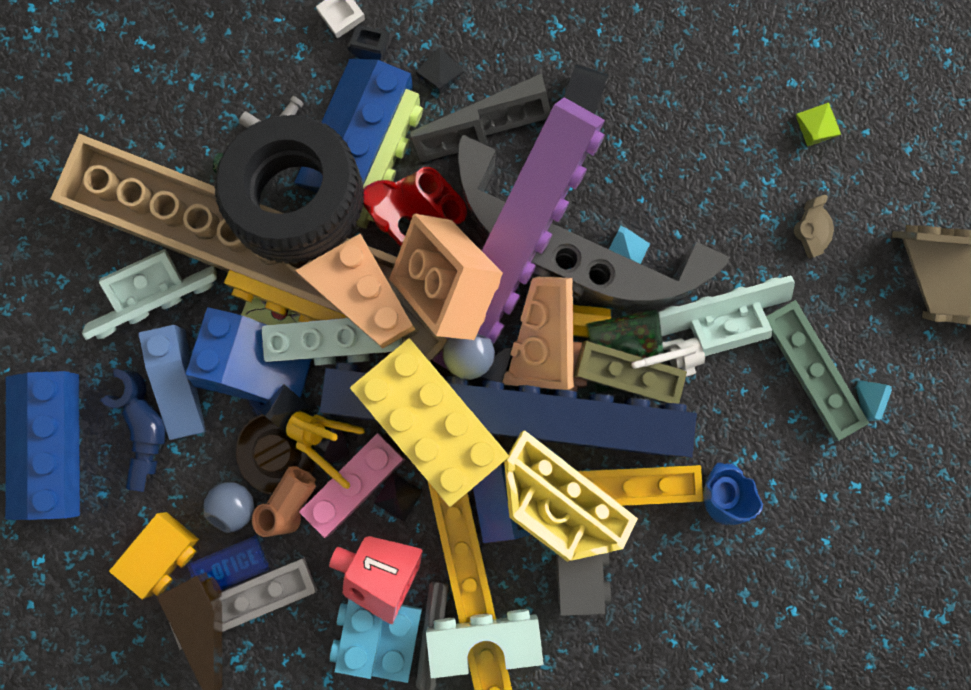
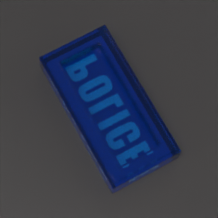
[187,536,270,589]

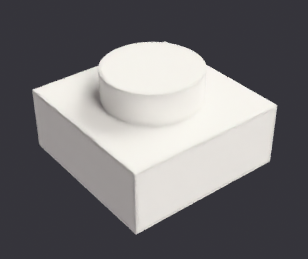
[316,0,365,39]

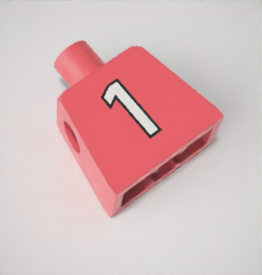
[329,536,423,625]

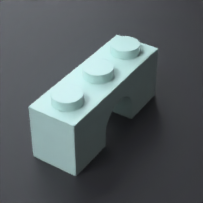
[426,609,544,678]

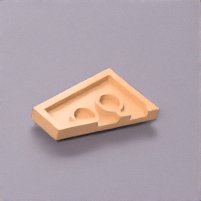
[295,234,415,349]
[502,277,574,390]

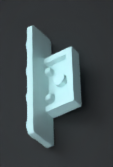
[82,249,217,340]
[655,276,795,356]
[262,318,402,365]

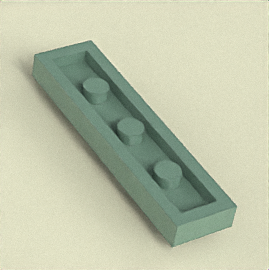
[766,300,869,441]

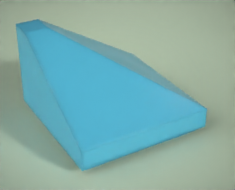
[609,226,650,264]
[856,380,892,422]

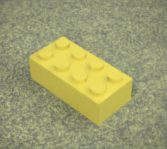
[350,338,510,507]

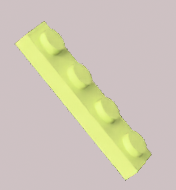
[356,89,423,229]

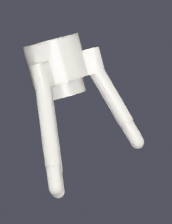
[629,337,705,400]

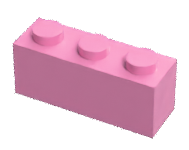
[299,433,405,538]

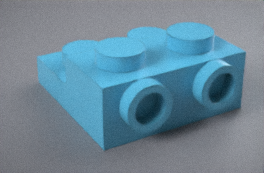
[330,599,422,683]

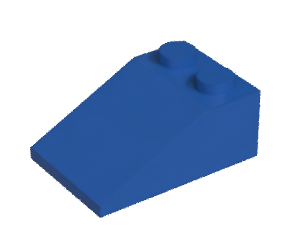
[185,307,313,403]

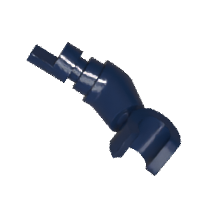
[100,369,165,492]

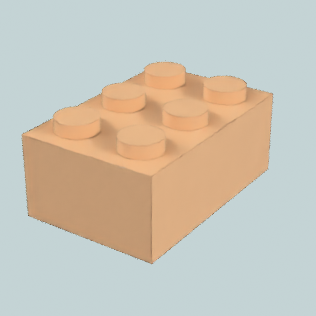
[389,214,503,340]

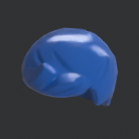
[703,463,763,525]

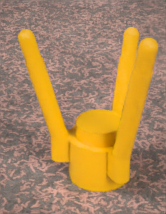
[286,411,365,489]

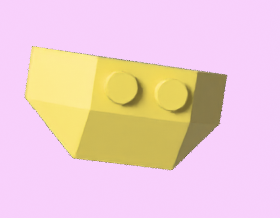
[504,430,638,562]

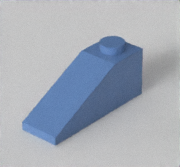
[139,325,206,440]

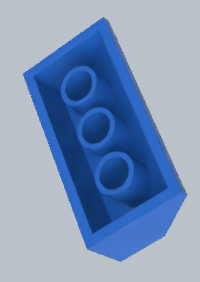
[294,59,413,193]
[5,371,80,520]

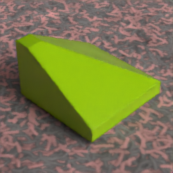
[796,103,841,146]

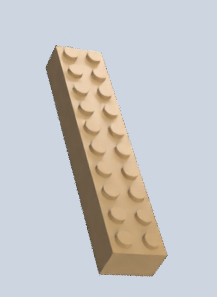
[50,134,397,314]

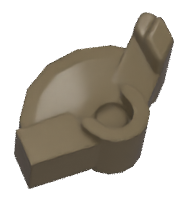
[794,194,834,258]

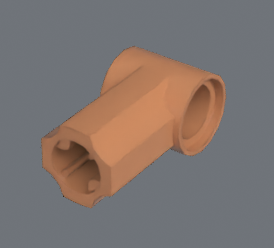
[252,466,316,537]

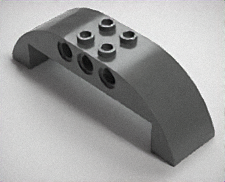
[458,135,730,310]

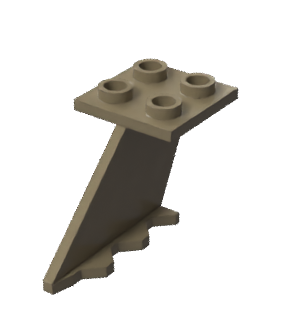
[892,225,971,325]

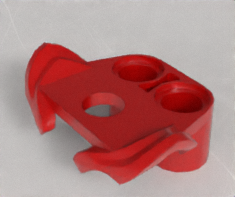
[363,167,467,246]

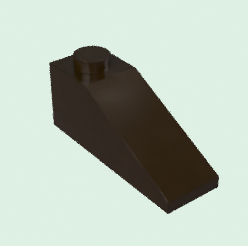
[157,572,222,690]

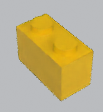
[109,512,199,600]

